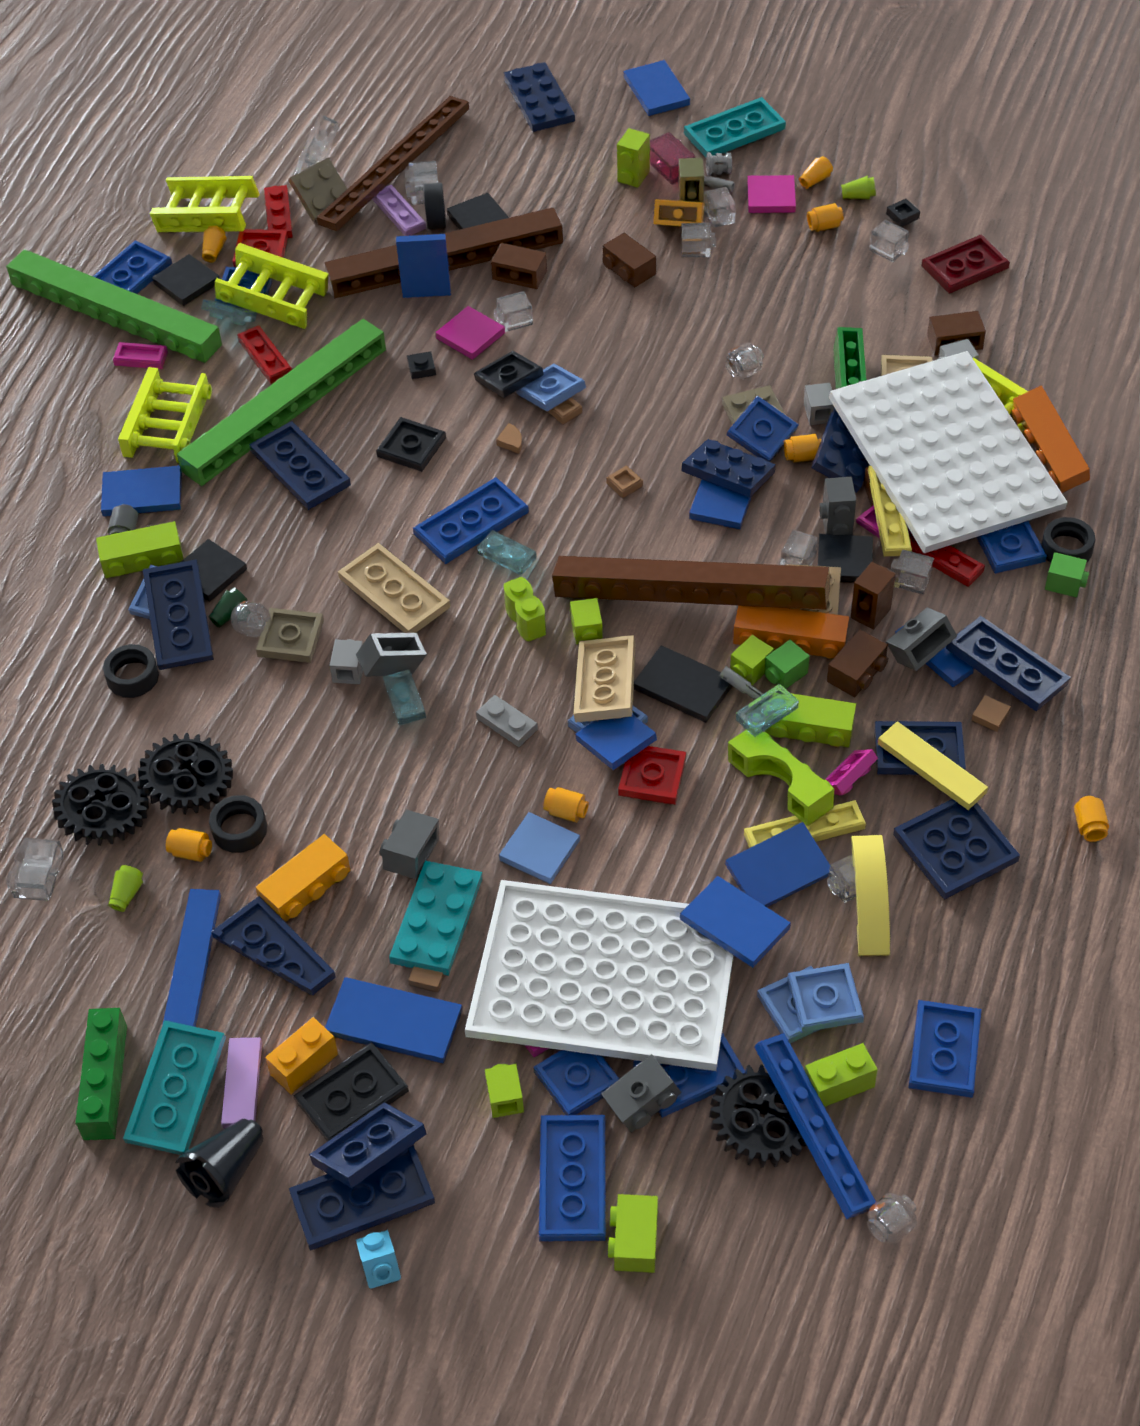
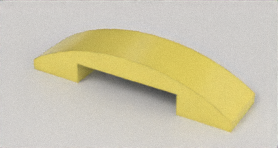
[851,835,890,956]

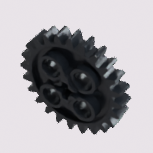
[138,733,233,815]
[52,764,149,846]
[709,1064,807,1168]

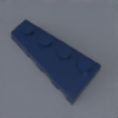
[211,896,336,996]

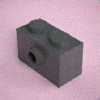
[819,477,856,535]
[886,607,957,671]
[356,633,427,677]
[379,809,439,879]
[601,1054,682,1133]

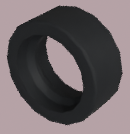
[423,183,446,229]
[1041,517,1095,563]
[103,644,159,698]
[209,795,267,853]

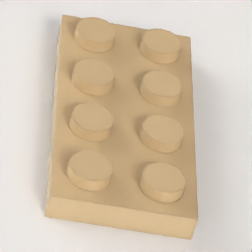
[338,543,450,633]
[573,635,636,722]

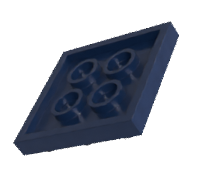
[893,799,1020,900]

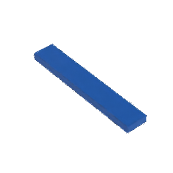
[163,889,221,1027]
[754,1033,877,1219]

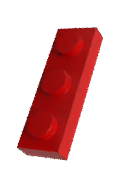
[264,185,293,238]

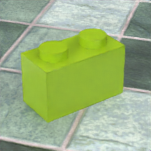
[617,128,650,188]
[805,1043,878,1107]
[608,1194,658,1273]

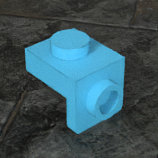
[356,1230,401,1289]

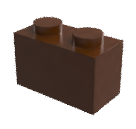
[602,232,656,288]
[491,243,547,289]
[927,311,986,356]
[850,562,896,630]
[827,629,889,697]

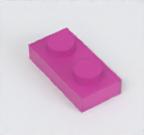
[825,749,878,796]

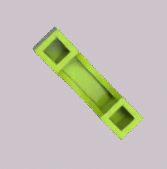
[728,725,834,826]

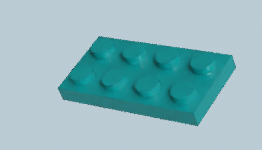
[684,97,786,158]
[389,861,483,976]
[123,1020,226,1155]

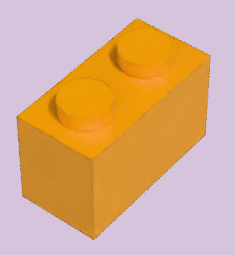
[653,199,704,227]
[265,1017,338,1095]

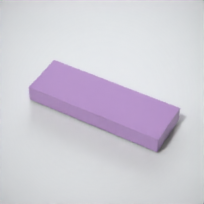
[372,185,426,236]
[221,1037,262,1129]

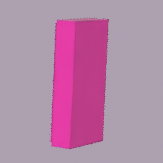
[113,342,168,369]

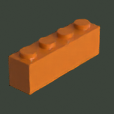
[1011,385,1090,493]
[733,606,849,658]

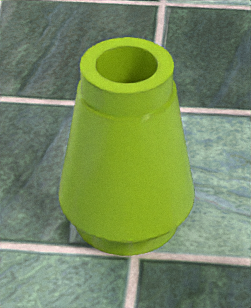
[841,176,876,199]
[108,865,143,912]

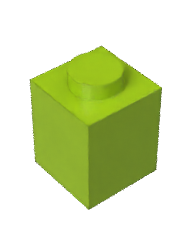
[570,598,603,644]
[730,635,774,685]
[485,1064,524,1118]

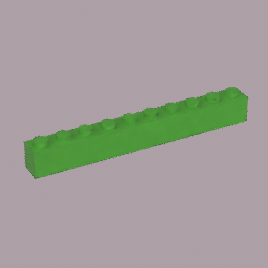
[6,249,222,363]
[177,319,386,487]

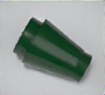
[208,588,248,628]

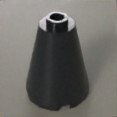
[175,1119,264,1208]

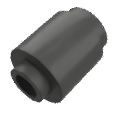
[108,504,139,535]

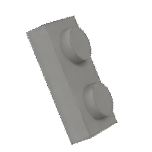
[476,695,538,747]

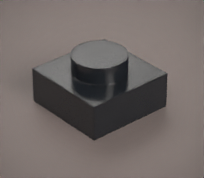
[886,198,920,227]
[407,351,436,380]

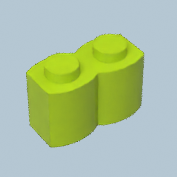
[504,577,546,642]

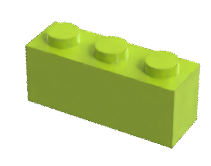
[96,521,184,579]
[765,690,856,747]

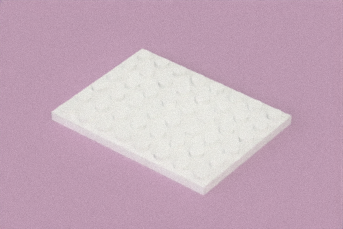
[829,351,1068,553]
[465,880,734,1071]

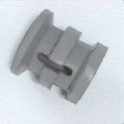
[706,152,732,176]

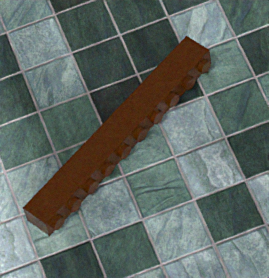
[324,207,563,299]
[552,556,830,610]

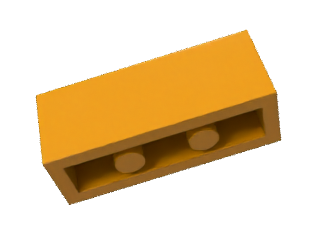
[255,834,351,922]

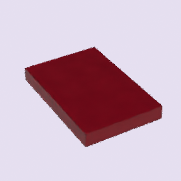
[921,234,1010,294]

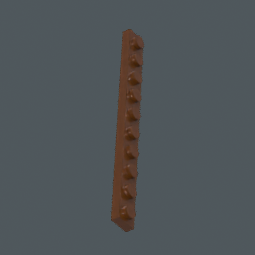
[317,96,469,231]

